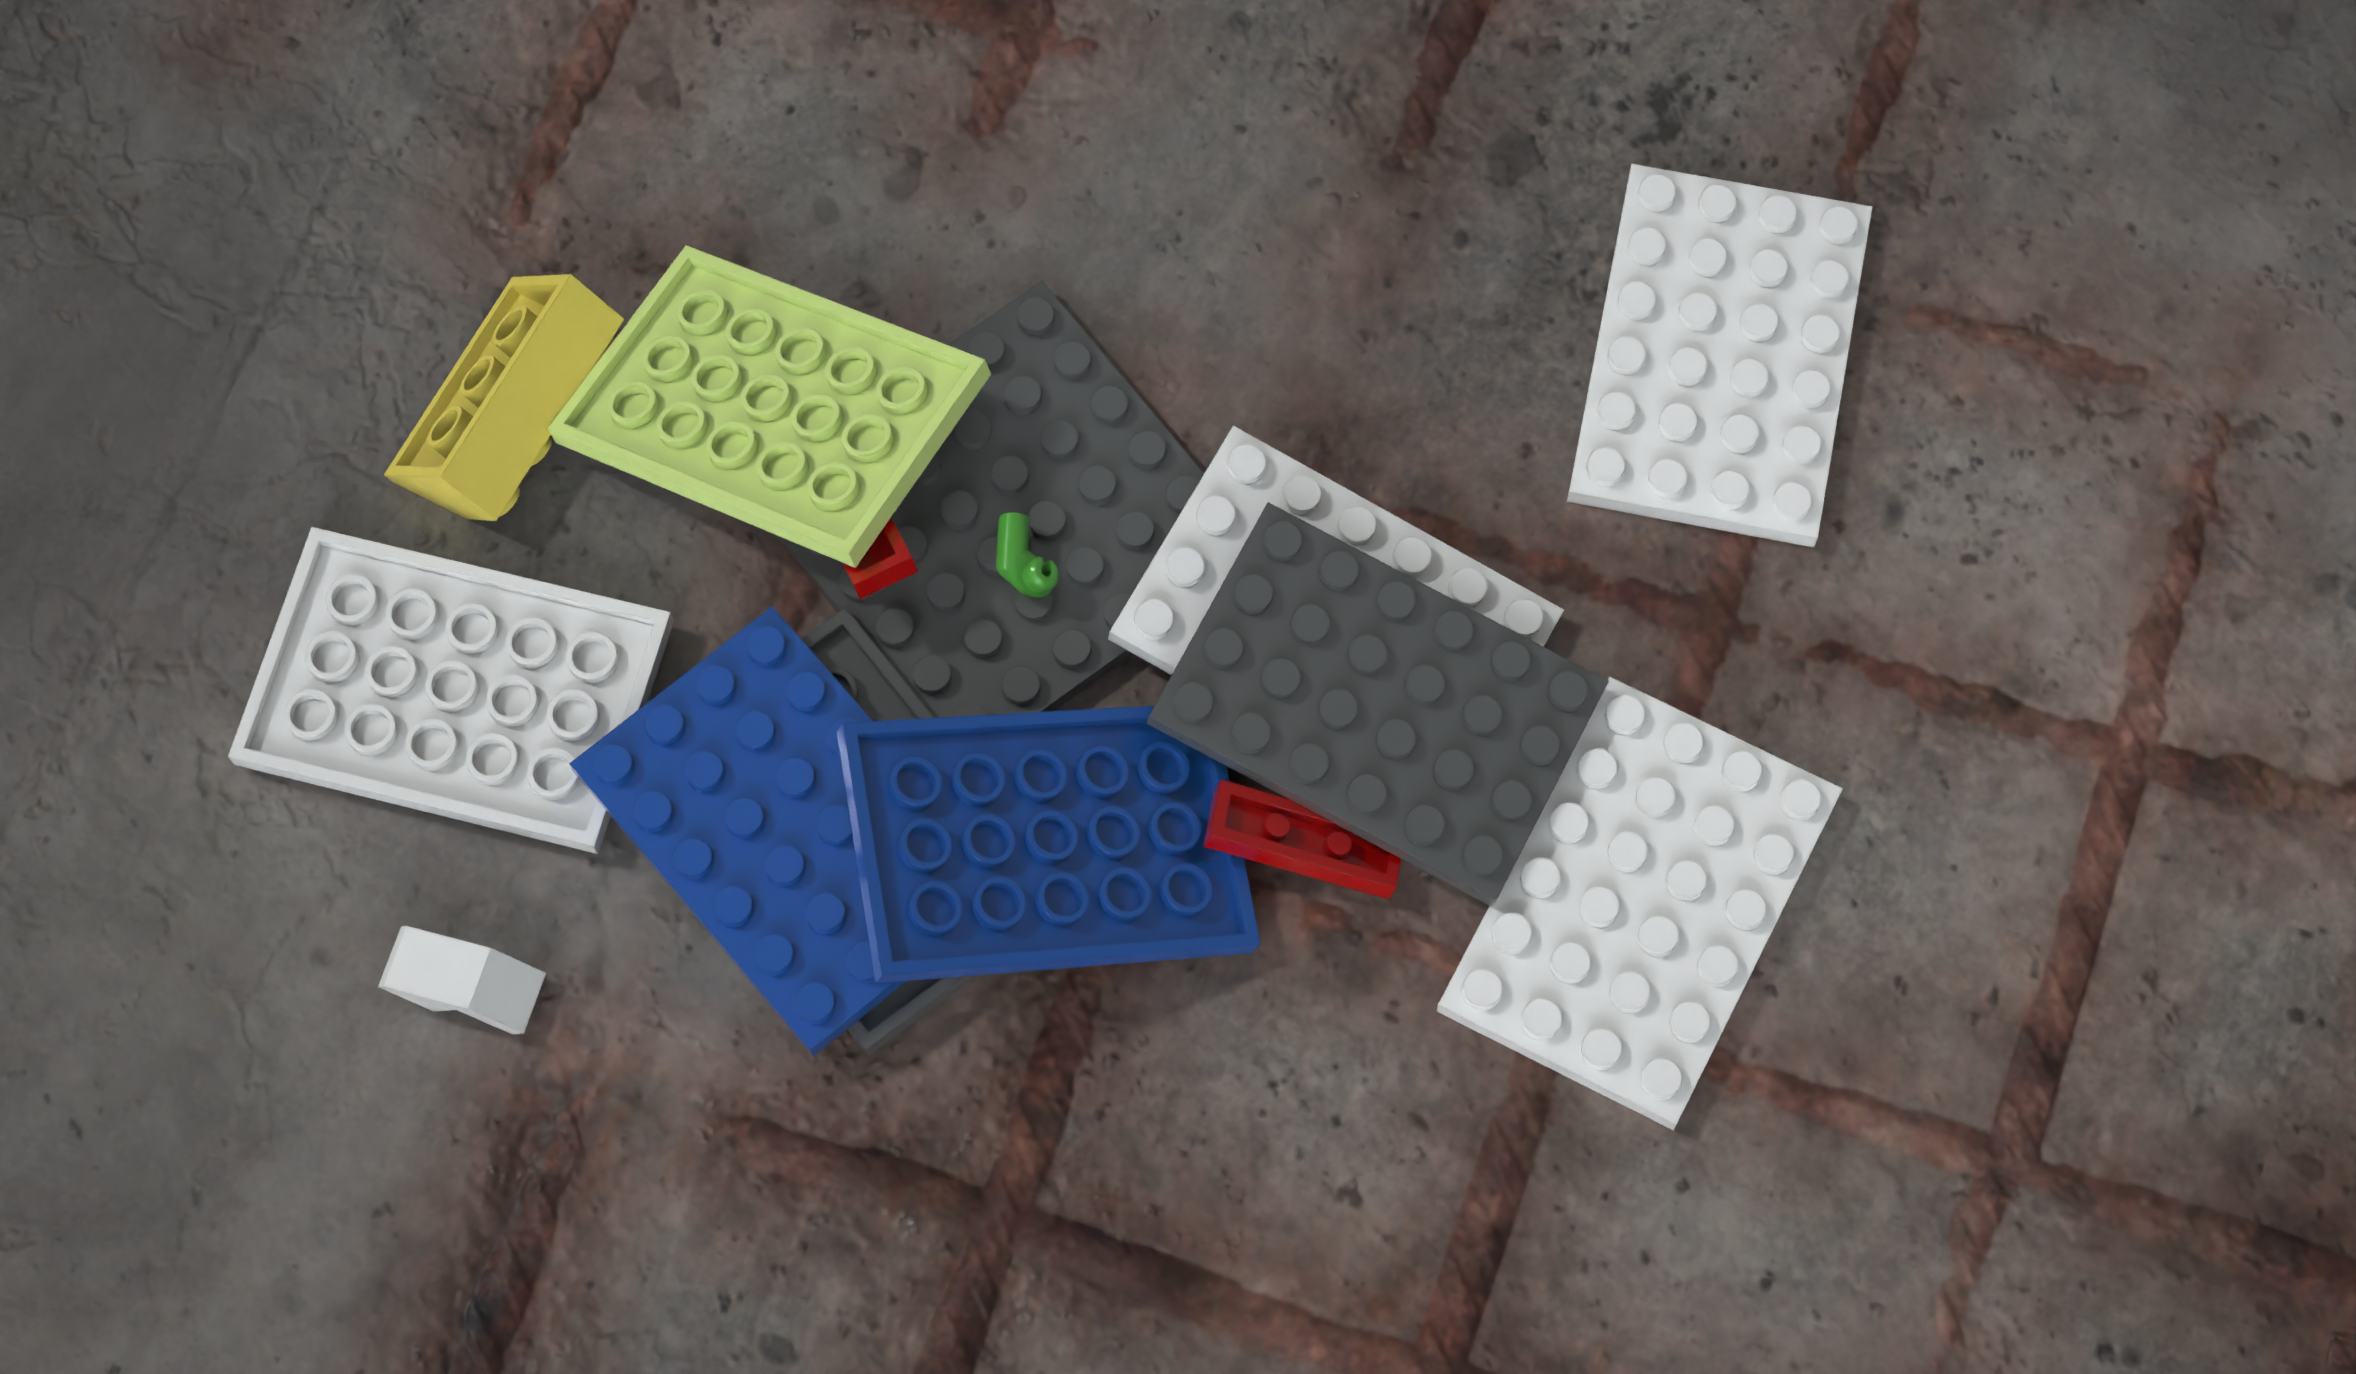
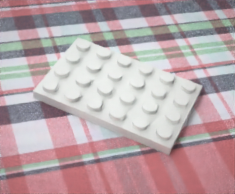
[1567,164,1872,547]
[1108,426,1564,675]
[228,527,674,854]
[1437,676,1843,1131]

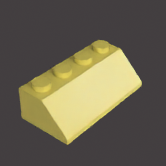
[384,274,624,521]

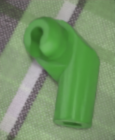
[996,512,1059,598]

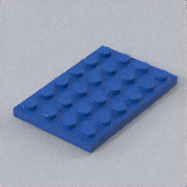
[569,606,906,1057]
[837,706,1261,983]

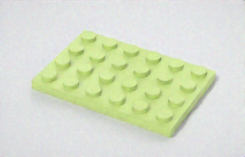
[547,245,991,568]

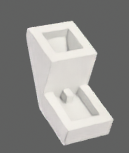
[378,926,546,1035]

